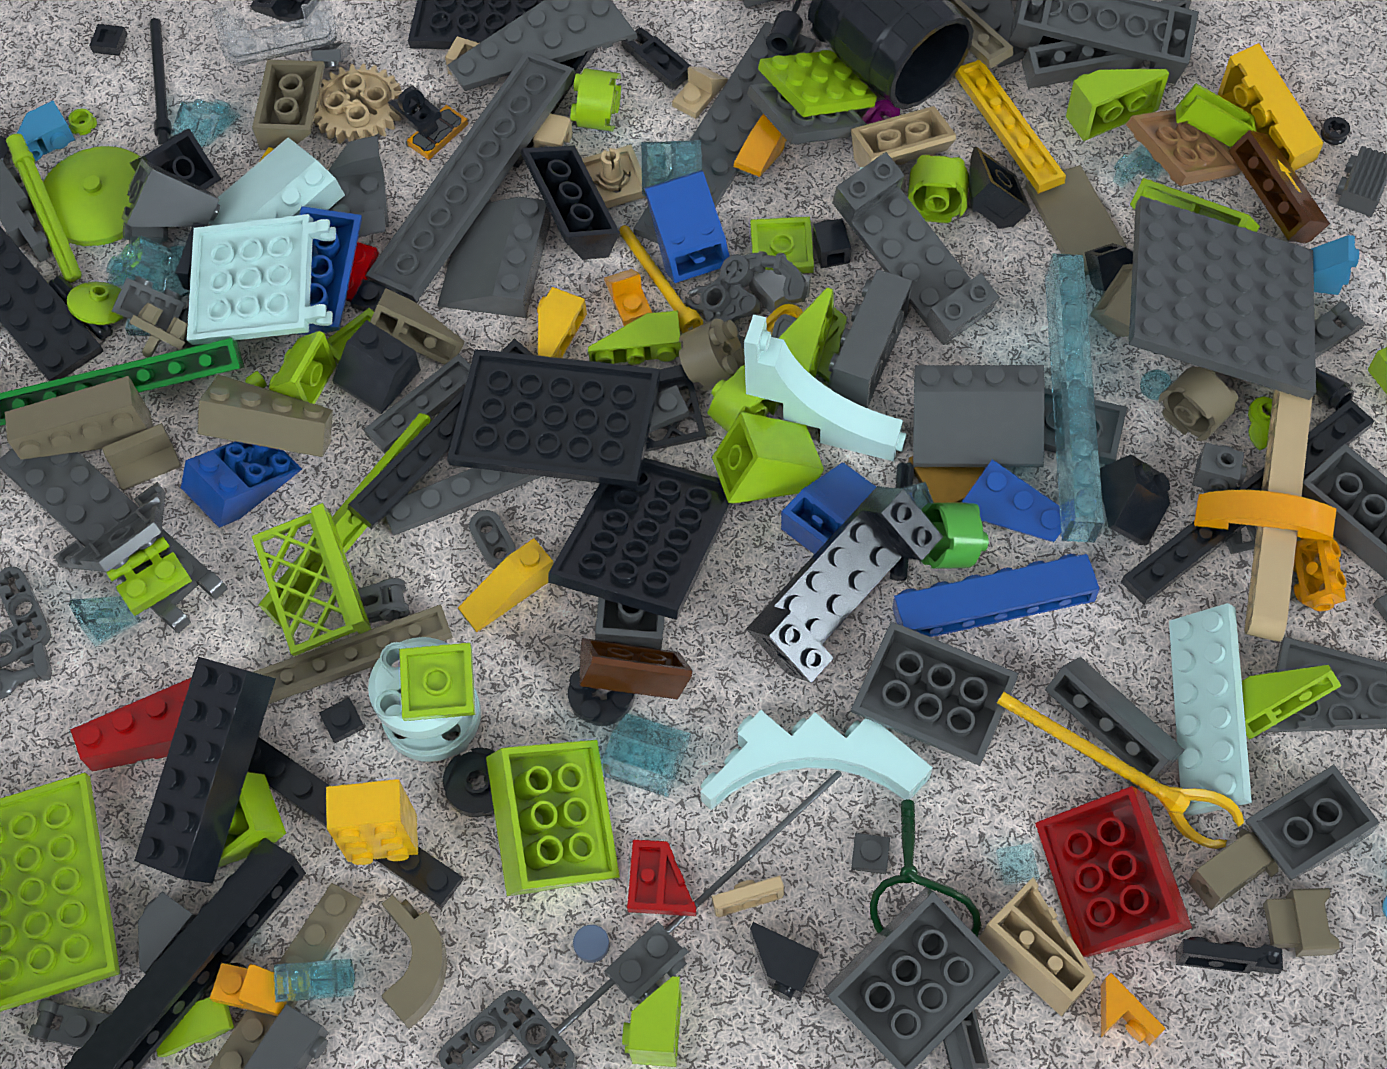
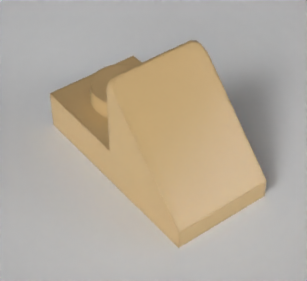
[672,66,728,119]

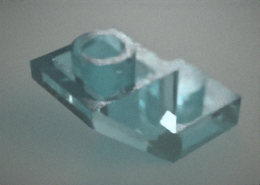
[274,959,355,1002]

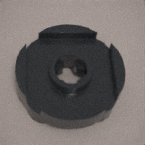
[568,668,635,726]
[442,747,495,818]

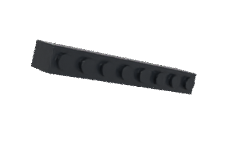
[64,838,306,1069]

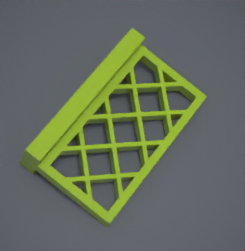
[252,503,372,656]

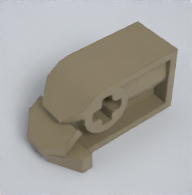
[1188,829,1279,911]

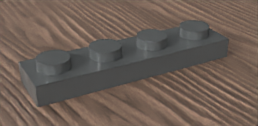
[364,354,471,454]

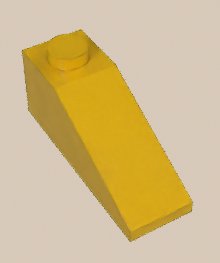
[537,287,587,358]
[458,538,554,632]

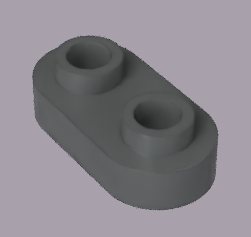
[469,510,516,569]

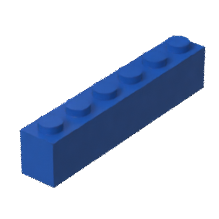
[892,554,1100,637]

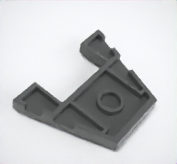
[53,482,166,572]

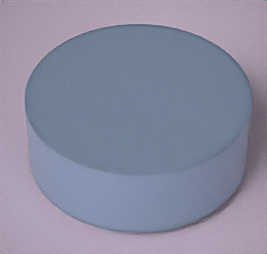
[573,925,610,963]

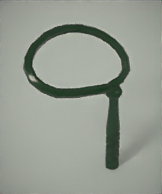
[869,799,982,937]

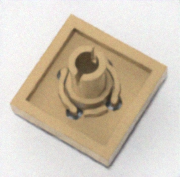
[582,145,648,208]

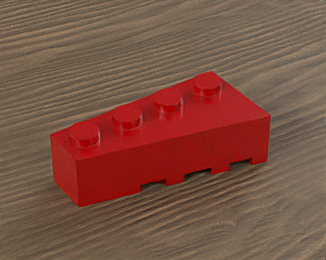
[70,677,192,772]

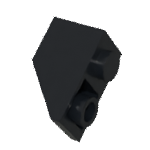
[1085,243,1133,293]

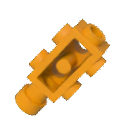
[1293,531,1347,611]

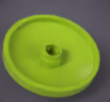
[43,146,140,246]

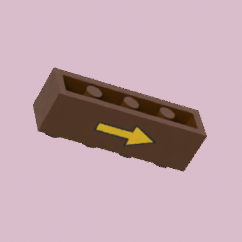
[1228,130,1330,244]

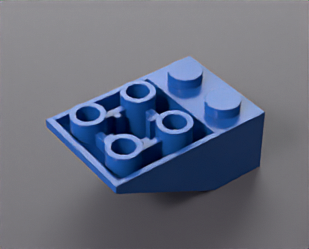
[644,170,730,283]
[180,441,302,528]
[781,462,876,554]

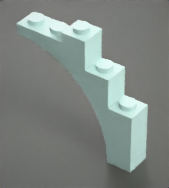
[700,710,933,810]

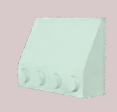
[209,138,345,226]

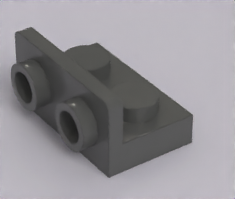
[112,276,186,331]
[604,921,689,1004]

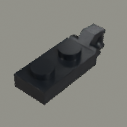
[1176,937,1283,975]

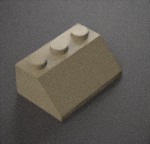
[252,59,325,150]

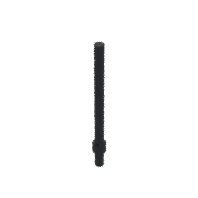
[150,18,172,145]

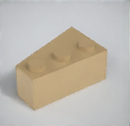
[979,877,1096,1017]

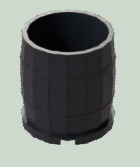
[808,0,974,109]

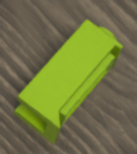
[1175,83,1256,147]

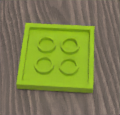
[758,50,877,117]

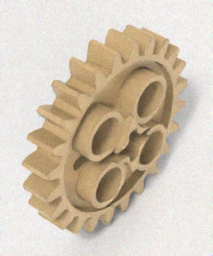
[314,63,402,144]

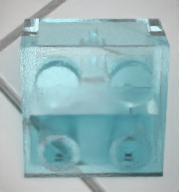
[641,140,702,196]
[601,713,691,797]

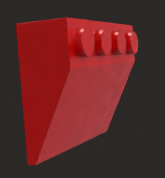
[1035,786,1192,957]

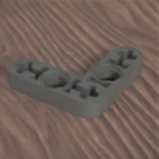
[0,566,51,668]
[439,990,577,1069]

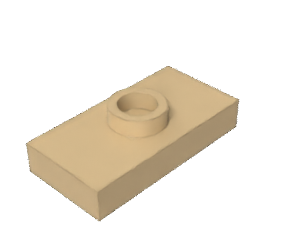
[712,876,784,918]

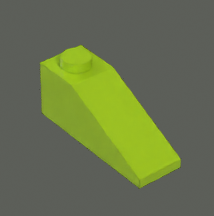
[1242,665,1341,740]

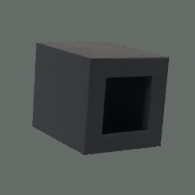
[813,218,851,269]

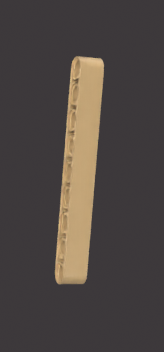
[1244,390,1313,642]

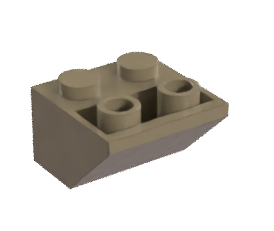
[1090,264,1133,337]

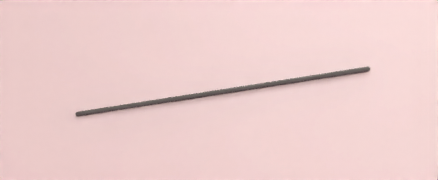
[512,771,842,1069]

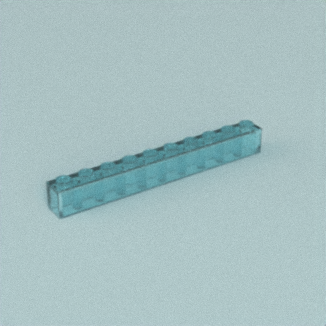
[1045,253,1104,543]

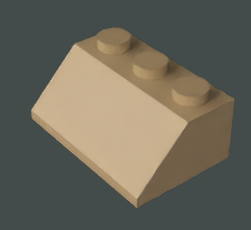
[851,106,956,168]

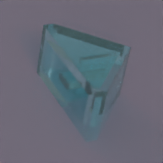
[68,596,142,647]

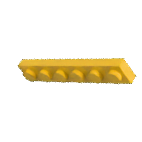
[955,60,1066,194]

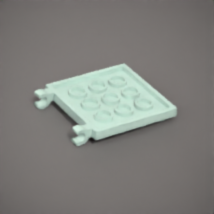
[187,214,336,345]

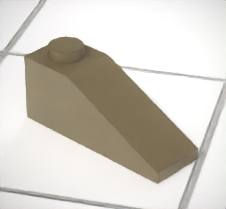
[370,288,465,365]

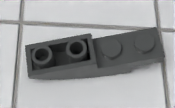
[0,159,51,263]

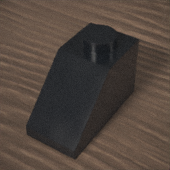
[750,922,819,1001]

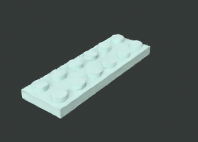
[1169,603,1252,816]

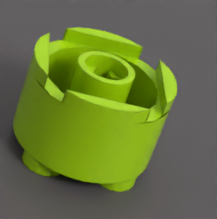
[570,68,621,132]
[907,155,969,223]
[707,365,780,432]

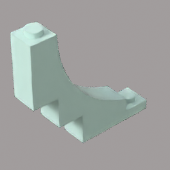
[744,314,907,461]

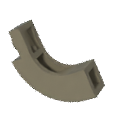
[381,894,447,1030]

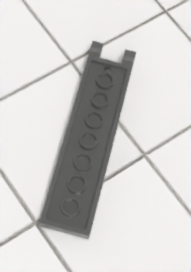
[0,448,228,634]

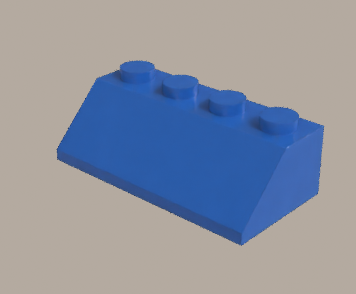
[298,206,362,335]

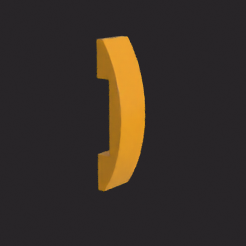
[1194,490,1336,541]

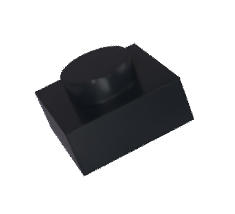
[89,24,128,56]
[319,697,365,744]

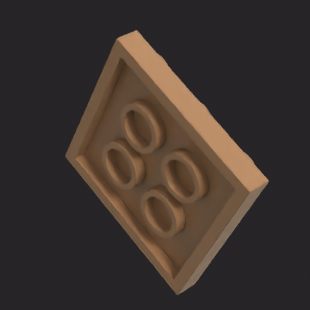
[1126,109,1241,186]

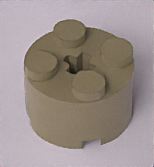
[679,319,745,391]
[1159,367,1238,441]

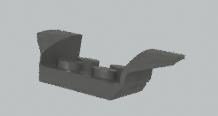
[328,135,389,238]

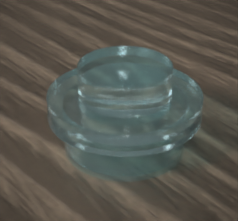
[1140,369,1172,400]

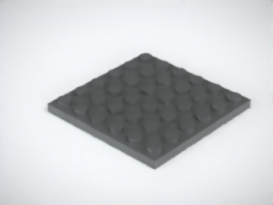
[1129,196,1316,400]

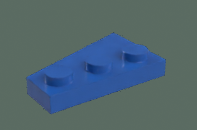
[962,459,1073,543]

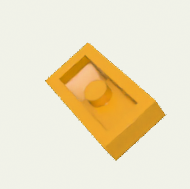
[604,269,652,326]
[210,963,294,1016]
[1101,973,1166,1046]

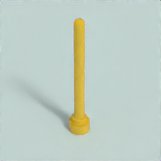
[619,225,703,333]

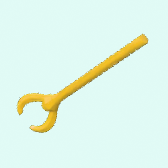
[997,691,1244,849]

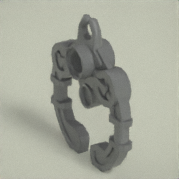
[686,251,808,349]

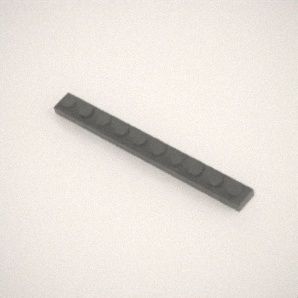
[386,385,690,536]

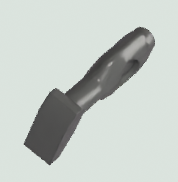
[0,642,52,700]

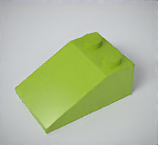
[1066,69,1169,141]
[779,288,834,378]

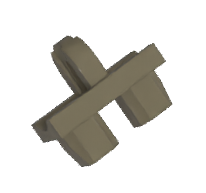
[129,303,188,358]

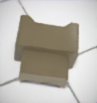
[1263,888,1340,957]

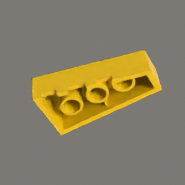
[1218,43,1323,171]

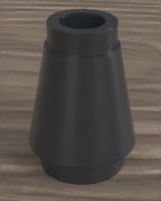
[1316,367,1354,411]

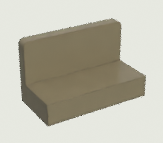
[102,423,181,490]

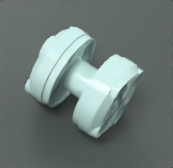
[368,637,481,762]

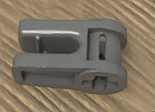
[358,578,410,623]

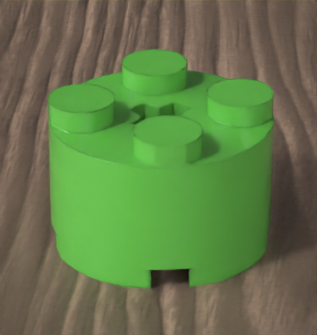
[921,502,989,569]

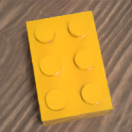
[326,779,418,865]

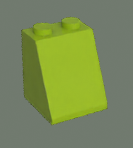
[712,412,824,504]

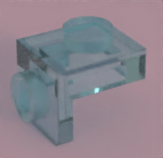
[1113,145,1162,188]

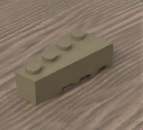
[197,374,333,457]
[5,376,153,460]

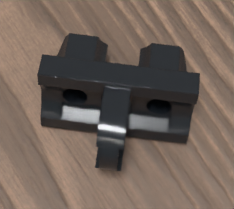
[388,86,442,138]

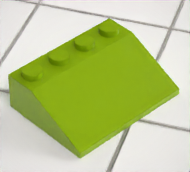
[486,740,620,896]

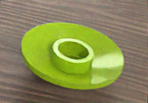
[67,281,124,325]

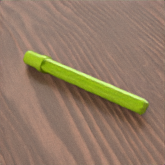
[6,134,82,283]

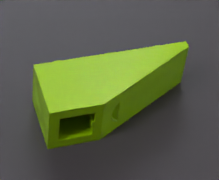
[588,310,682,365]

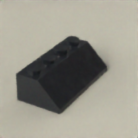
[520,145,620,260]

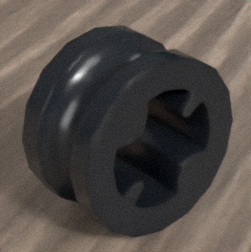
[1321,117,1350,145]

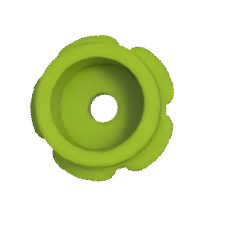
[68,108,97,135]

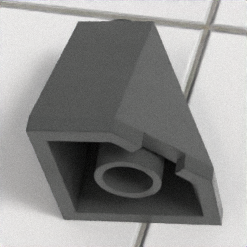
[122,159,220,227]

